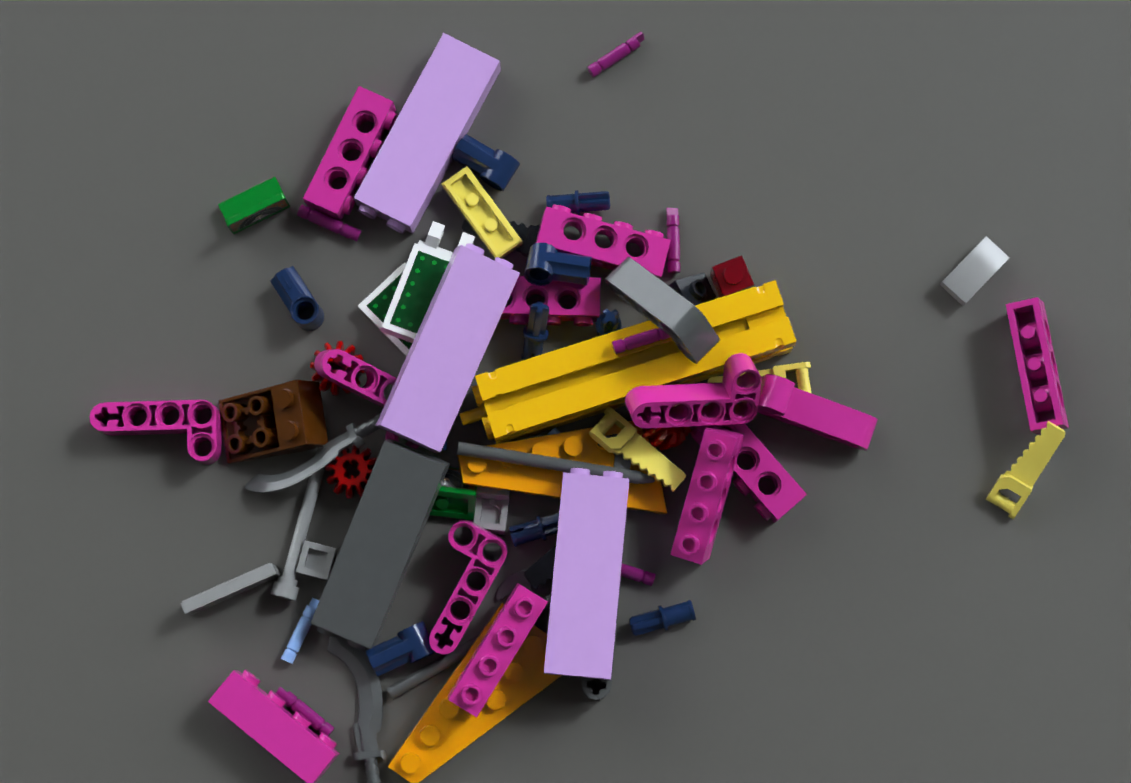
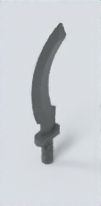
[245,413,381,493]
[327,634,387,783]

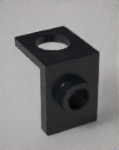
[668,273,717,305]

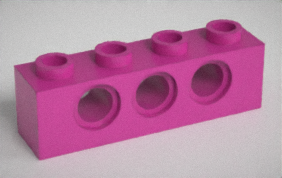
[303,86,398,221]
[536,205,671,279]
[500,276,601,326]
[1006,297,1069,435]
[690,423,807,523]
[670,425,744,565]
[448,583,548,717]

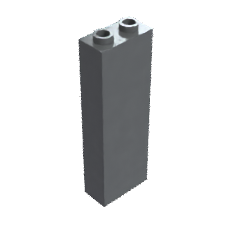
[311,438,450,650]

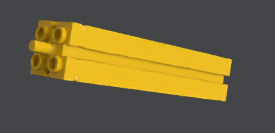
[459,280,797,444]

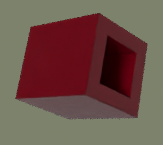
[710,255,754,298]

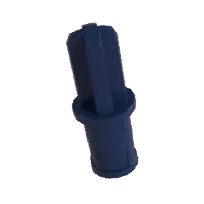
[546,190,611,215]
[521,302,549,360]
[596,308,622,336]
[509,513,559,547]
[629,600,696,636]

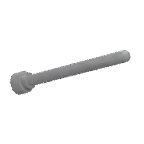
[270,447,325,601]

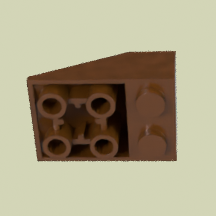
[218,380,328,464]

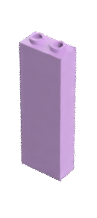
[354,33,501,234]
[375,243,520,453]
[544,468,629,680]

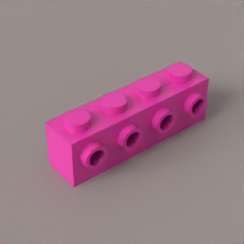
[208,669,340,783]

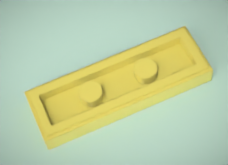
[441,166,523,259]

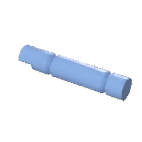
[281,597,319,664]

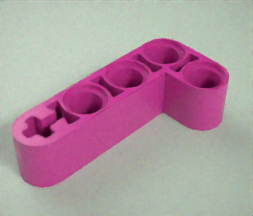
[314,349,419,449]
[625,353,762,429]
[758,374,878,451]
[89,400,222,465]
[429,520,508,655]

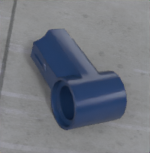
[452,134,520,192]
[524,243,592,286]
[270,266,324,331]
[366,621,435,677]

